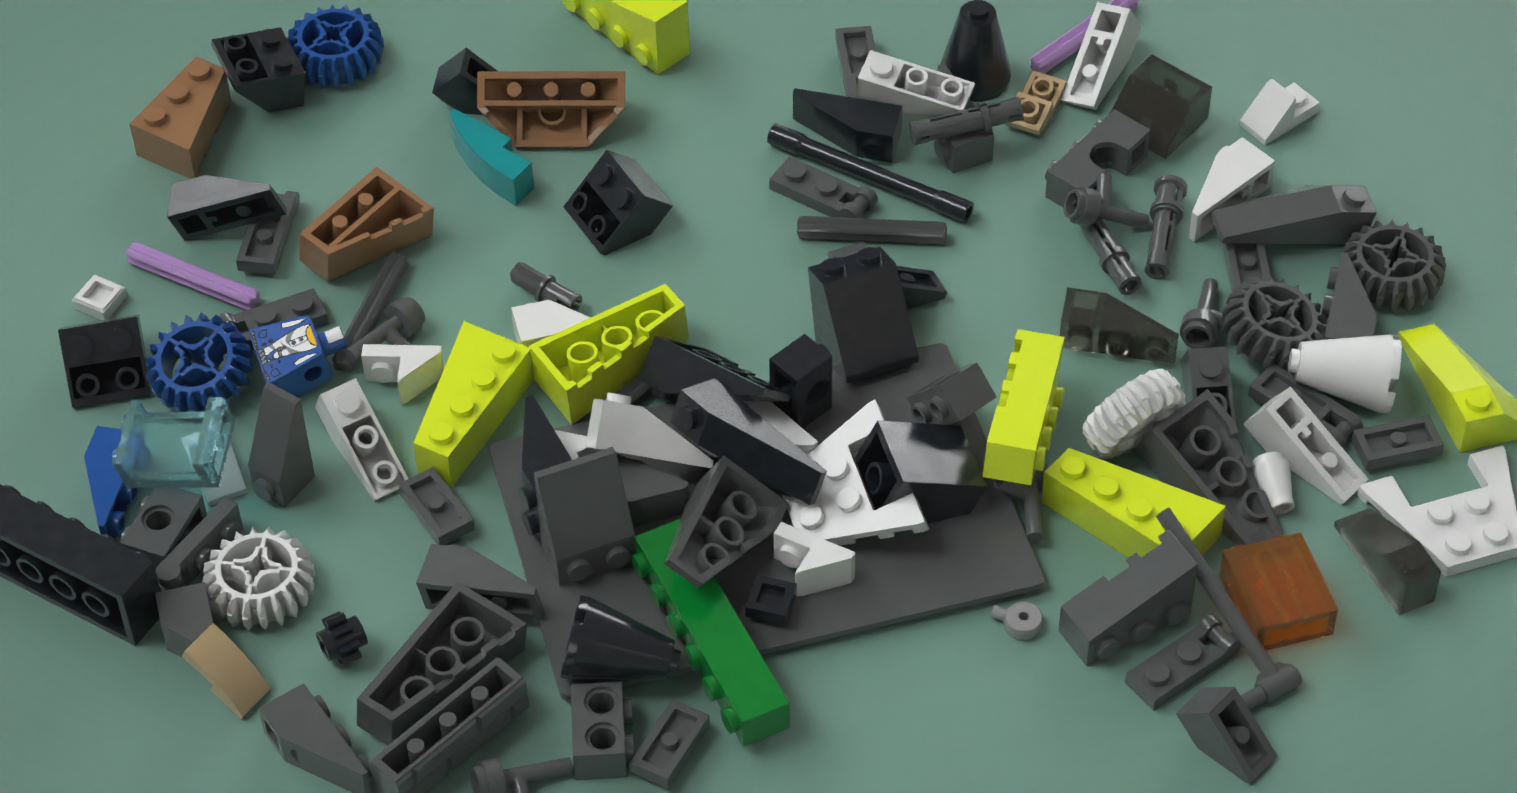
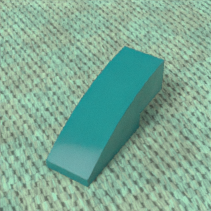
[449,108,534,206]

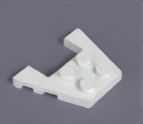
[782,400,929,546]
[1357,445,1517,577]

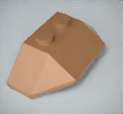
[477,71,625,148]

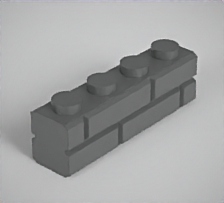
[369,657,529,793]

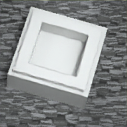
[72,275,128,321]

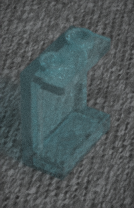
[112,397,235,488]

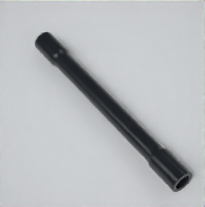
[767,123,974,223]

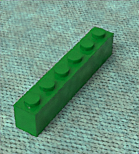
[631,519,790,747]

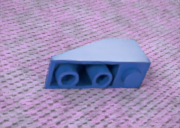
[84,426,152,540]

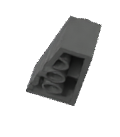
[357,581,527,745]

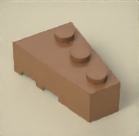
[129,56,231,179]
[299,167,434,281]

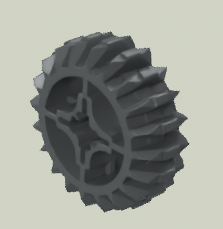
[1342,220,1446,314]
[1221,276,1327,370]

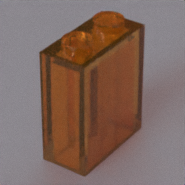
[1219,532,1338,650]

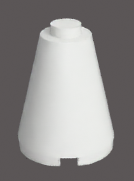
[1288,334,1402,414]

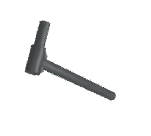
[1156,508,1302,710]

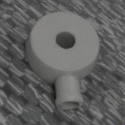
[991,602,1043,641]

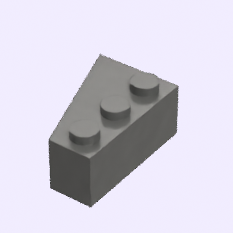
[1058,529,1198,666]

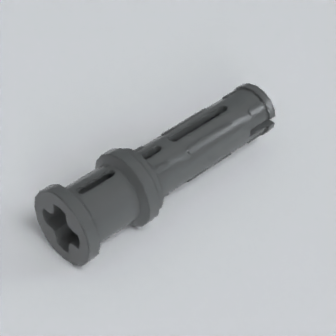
[1145,175,1188,280]

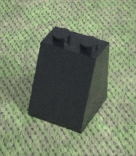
[808,246,919,384]
[855,420,988,537]

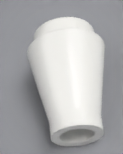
[1251,451,1295,515]

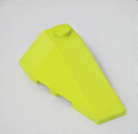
[1398,324,1517,453]

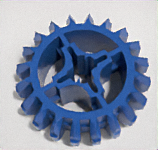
[287,4,384,89]
[145,312,253,418]

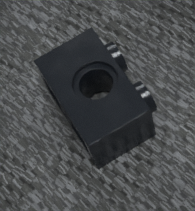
[769,334,832,428]

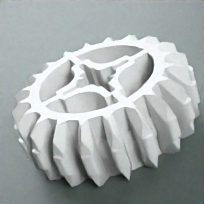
[1082,369,1186,459]
[202,526,316,631]

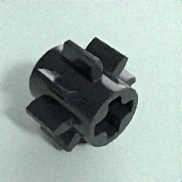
[316,611,368,665]

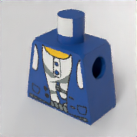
[248,315,348,397]

